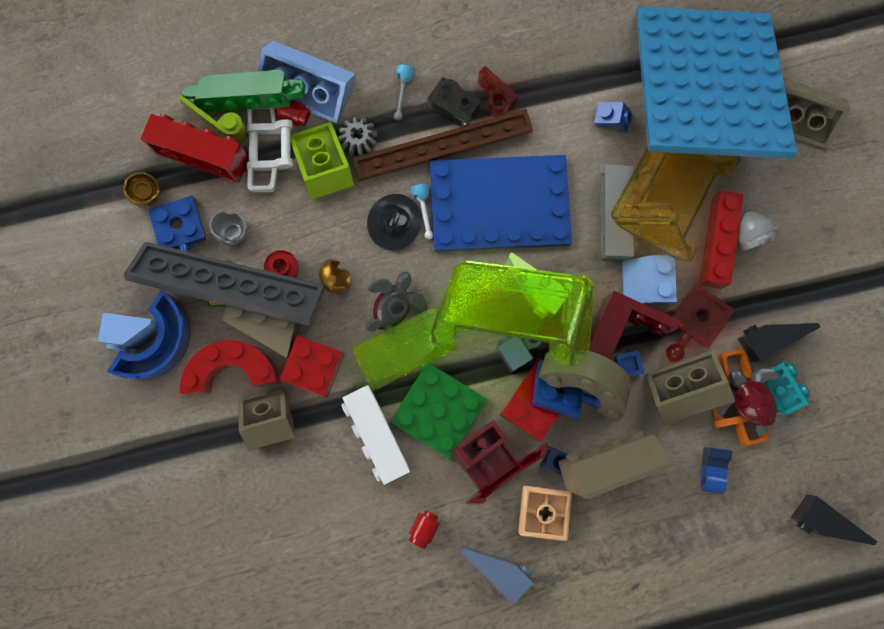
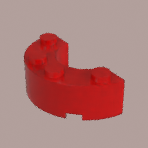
[180,340,281,395]

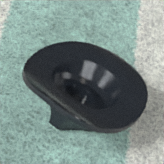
[367,194,421,251]

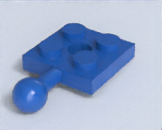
[148,196,207,252]
[532,360,601,419]

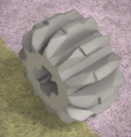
[338,117,377,156]

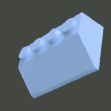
[258,40,356,124]

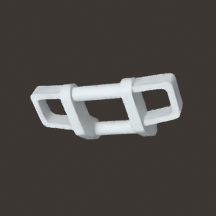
[246,108,293,192]

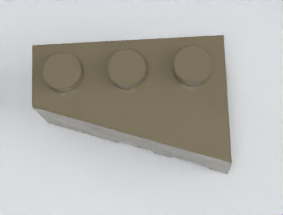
[223,305,300,359]

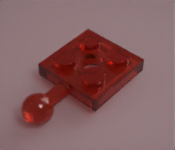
[666,283,735,362]

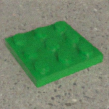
[390,362,487,460]

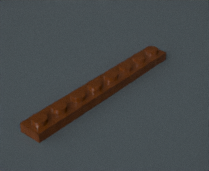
[352,109,533,182]

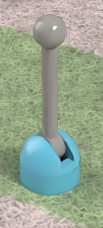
[394,64,415,120]

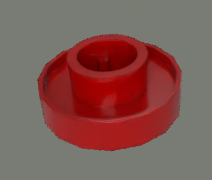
[264,250,299,278]

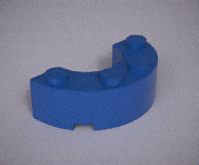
[107,290,190,380]

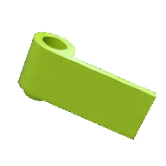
[178,95,248,143]

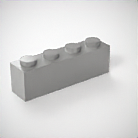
[601,165,637,261]

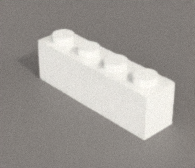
[341,385,411,485]

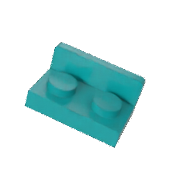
[763,360,811,415]

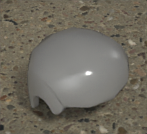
[209,210,248,246]

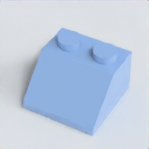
[622,255,677,306]
[98,313,158,352]

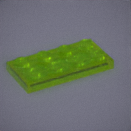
[351,307,457,391]

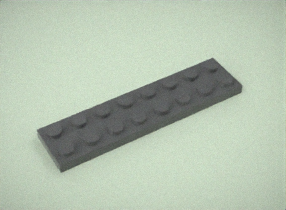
[124,242,324,326]

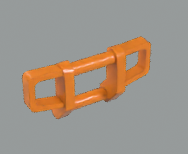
[713,349,769,446]

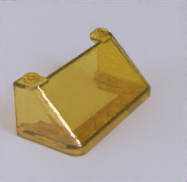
[611,147,741,261]

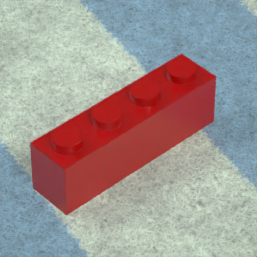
[699,190,744,289]

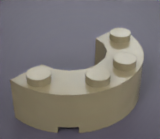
[538,348,632,422]

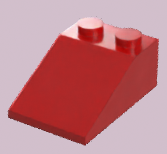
[499,357,563,442]

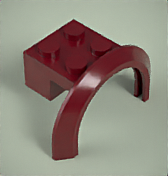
[451,420,548,505]

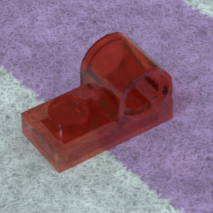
[478,66,519,117]

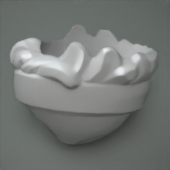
[737,211,778,251]

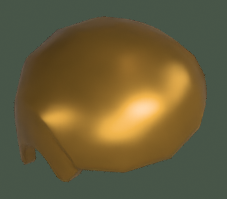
[123,172,160,207]
[319,258,351,294]

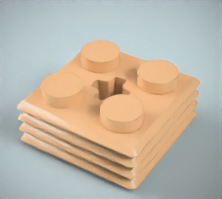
[518,486,572,541]

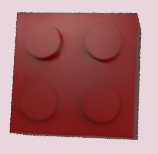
[280,335,345,398]

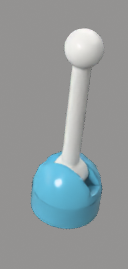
[411,184,434,240]

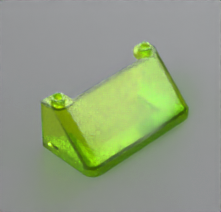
[431,261,594,366]

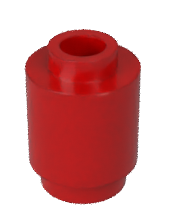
[275,100,311,126]
[408,510,440,549]

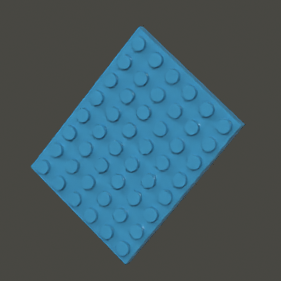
[636,7,797,159]

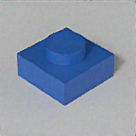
[614,350,645,377]

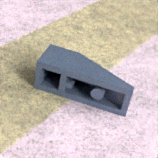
[460,545,533,605]

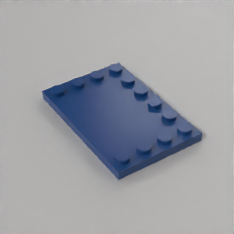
[430,155,572,252]

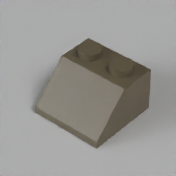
[238,386,295,451]

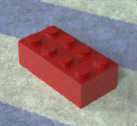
[140,114,249,183]

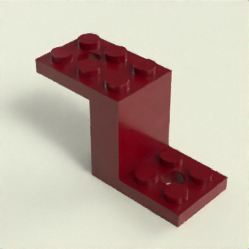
[537,291,681,359]

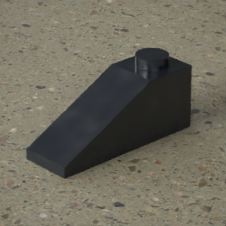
[738,323,821,363]
[791,495,878,545]

